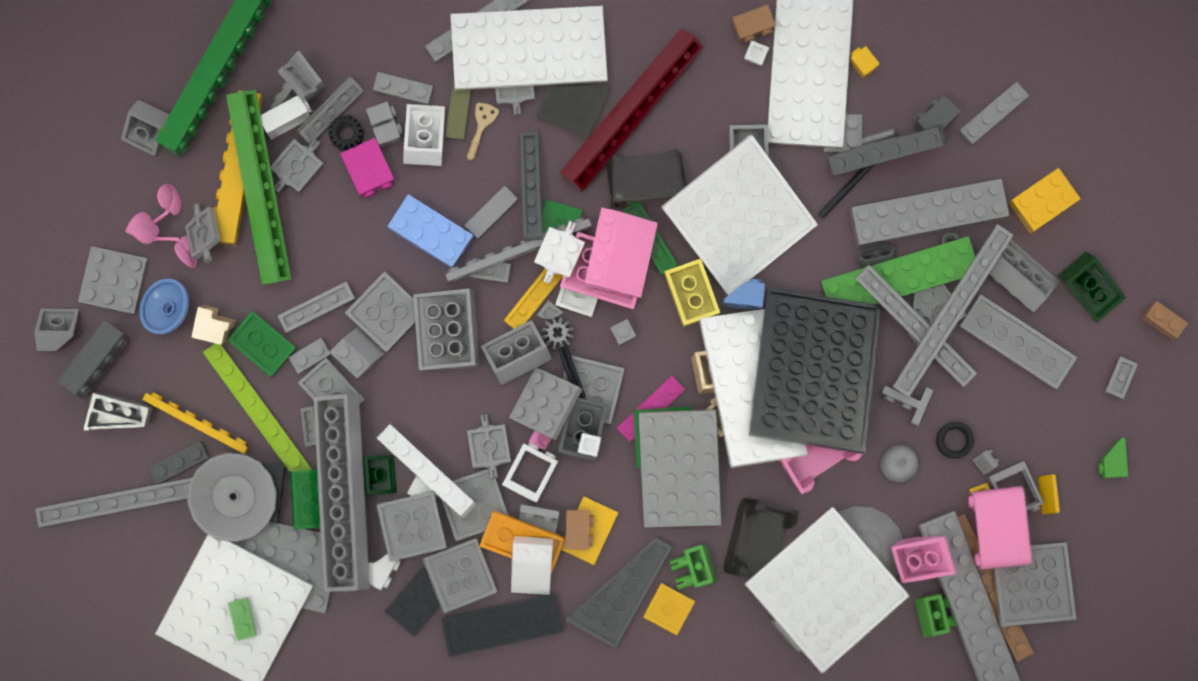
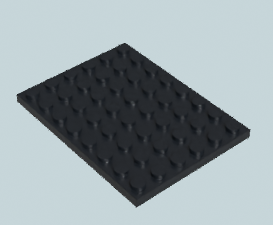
[748,287,881,454]

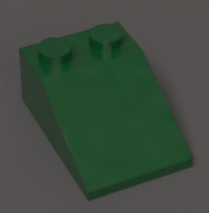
[1057,251,1126,323]

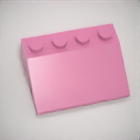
[585,208,658,298]
[560,232,637,310]

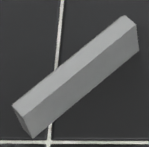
[464,186,518,239]

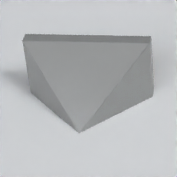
[300,406,316,447]

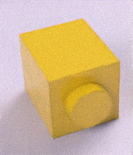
[849,46,880,79]

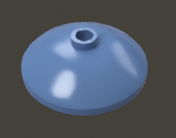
[139,278,189,335]

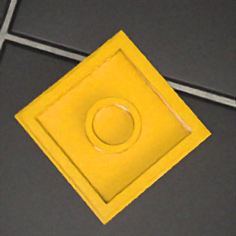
[643,583,695,635]

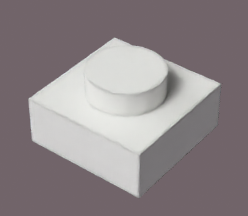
[744,41,769,66]
[578,433,601,457]

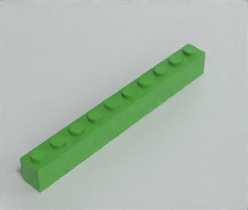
[226,90,291,285]

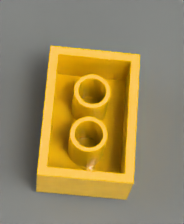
[1008,168,1081,234]

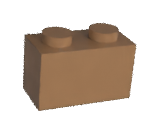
[731,5,776,43]
[1141,301,1188,341]
[565,510,594,550]

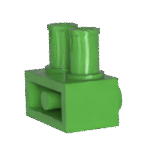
[670,545,718,590]
[914,594,957,637]

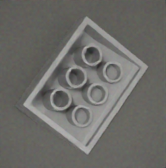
[413,289,480,371]

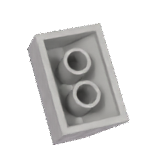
[481,320,552,386]

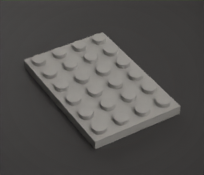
[638,409,722,527]
[231,522,331,613]

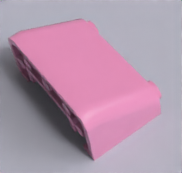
[778,445,866,494]
[968,486,1031,570]

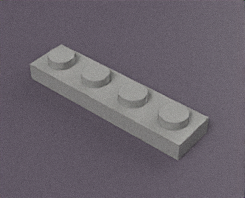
[296,77,364,144]
[959,82,1029,145]
[278,282,355,333]

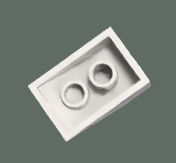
[403,104,445,166]
[511,536,553,595]

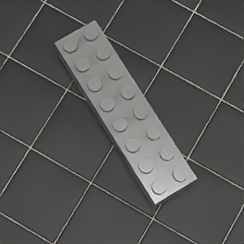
[850,179,1009,248]

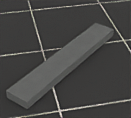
[520,132,543,241]

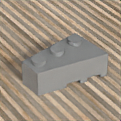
[84,391,153,430]

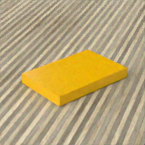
[561,497,618,565]

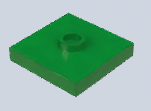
[542,200,583,237]

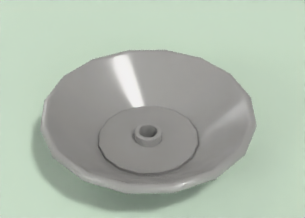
[188,453,277,542]
[838,506,903,578]

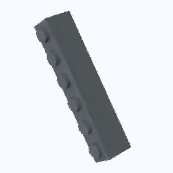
[828,124,947,176]

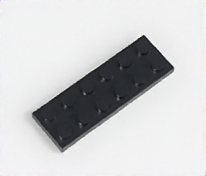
[441,594,563,657]

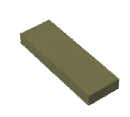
[445,81,471,141]

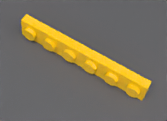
[142,392,250,455]

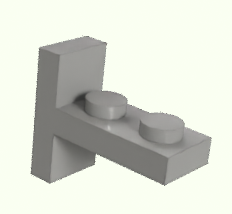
[271,62,317,109]
[880,386,934,426]

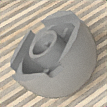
[880,445,919,483]

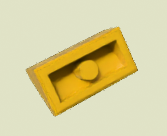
[1038,474,1060,515]

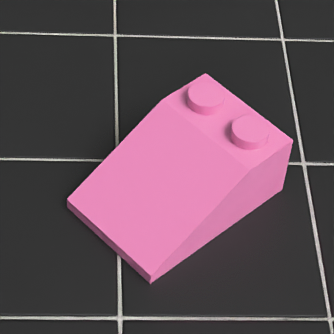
[891,536,956,583]

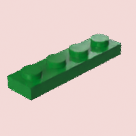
[622,200,678,276]

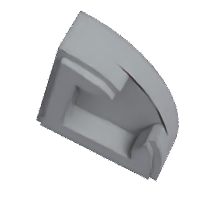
[537,300,564,320]

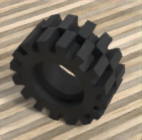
[328,115,364,151]

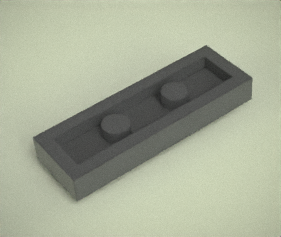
[148,441,209,484]

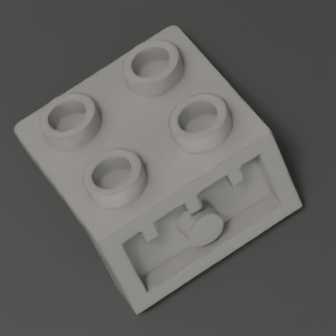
[519,505,560,533]

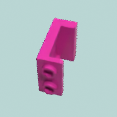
[340,138,395,198]

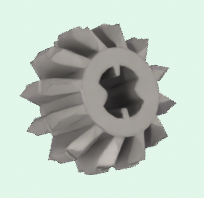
[542,317,574,350]

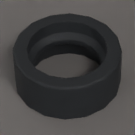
[936,422,974,459]

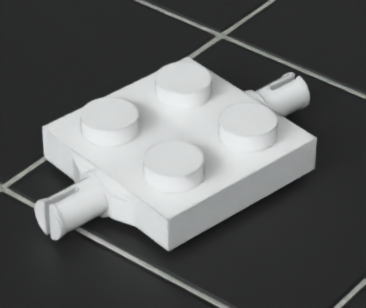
[534,221,585,284]

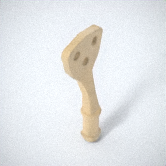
[467,103,499,161]

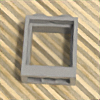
[987,461,1044,513]

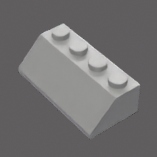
[989,240,1060,312]

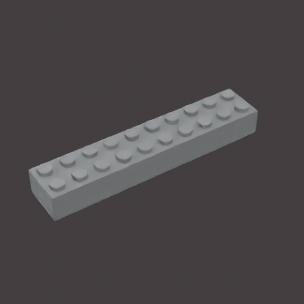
[313,394,370,592]

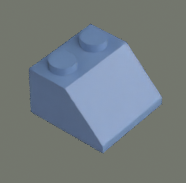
[722,279,765,310]

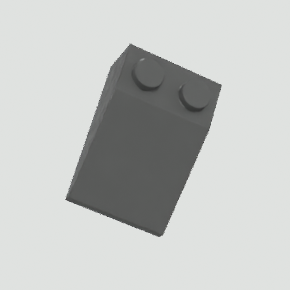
[558,398,608,462]

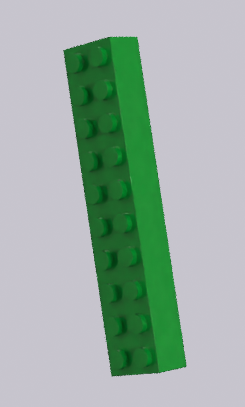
[155,0,274,158]

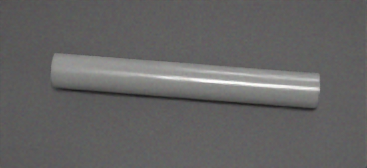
[862,129,894,146]

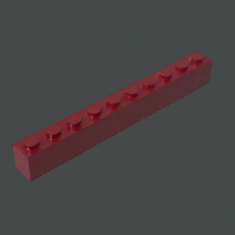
[560,29,704,192]

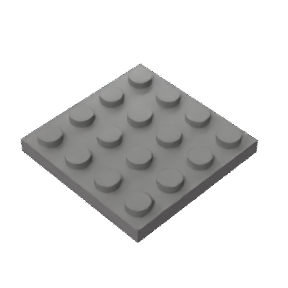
[993,542,1077,627]

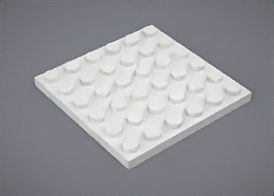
[661,135,818,295]
[745,507,909,673]
[156,535,314,681]

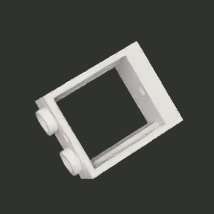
[261,95,312,140]
[502,442,558,503]

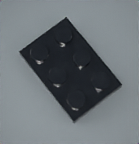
[385,567,440,636]

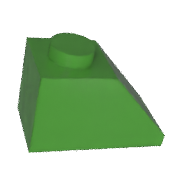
[1098,438,1128,479]

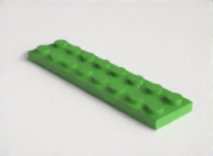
[821,236,975,305]

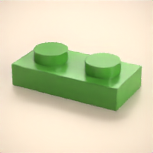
[228,598,257,641]

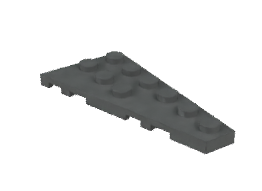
[565,538,672,649]

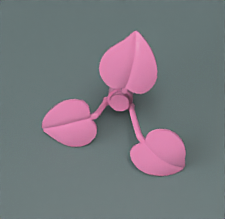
[125,183,197,269]

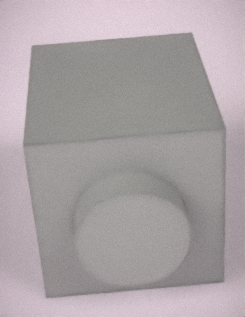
[610,319,636,347]

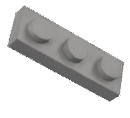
[373,72,433,105]

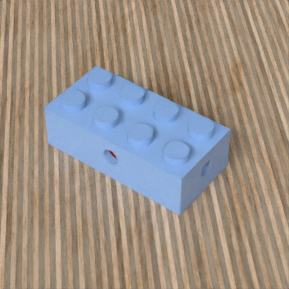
[387,194,474,268]

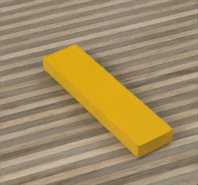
[503,269,563,329]

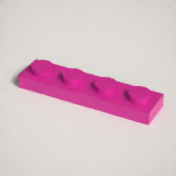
[616,376,685,442]

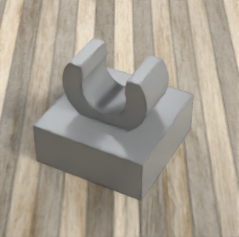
[972,450,999,475]

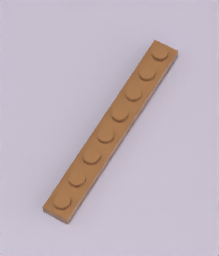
[957,514,1034,662]

